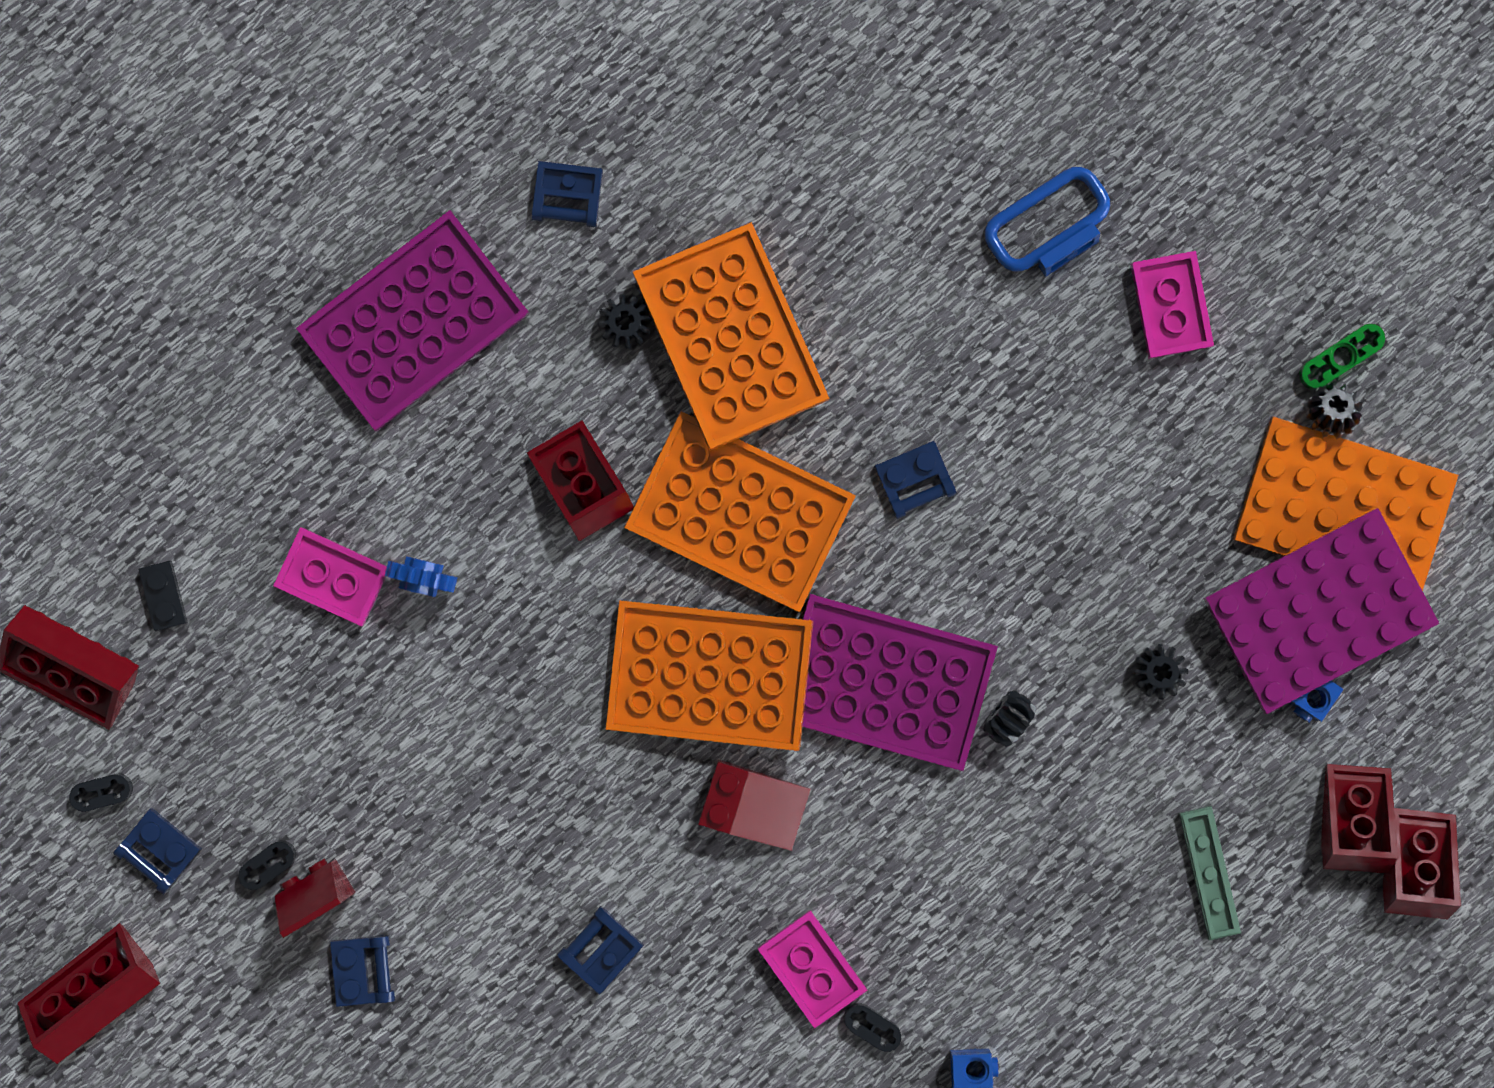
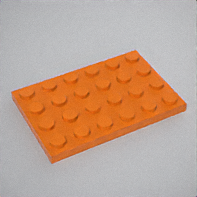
[633,222,830,451]
[624,411,856,612]
[1233,416,1458,591]
[606,600,813,751]

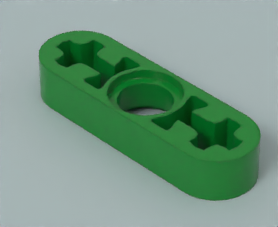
[1299,324,1385,389]

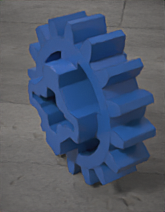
[385,556,457,597]

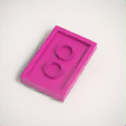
[1130,251,1214,359]
[273,527,387,626]
[757,910,868,1029]

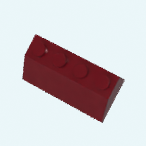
[0,605,139,730]
[17,923,160,1064]

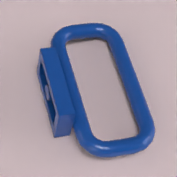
[985,167,1110,277]

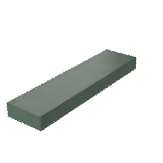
[1179,806,1241,940]

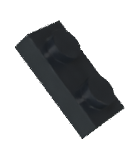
[138,560,188,631]

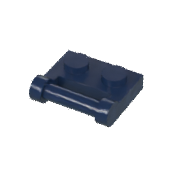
[532,161,603,228]
[874,441,957,519]
[113,808,202,895]
[557,906,644,995]
[330,935,395,1007]

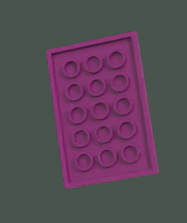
[296,210,530,431]
[1203,508,1440,714]
[802,594,998,771]

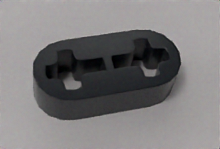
[69,773,133,812]
[239,841,296,890]
[844,1003,901,1052]

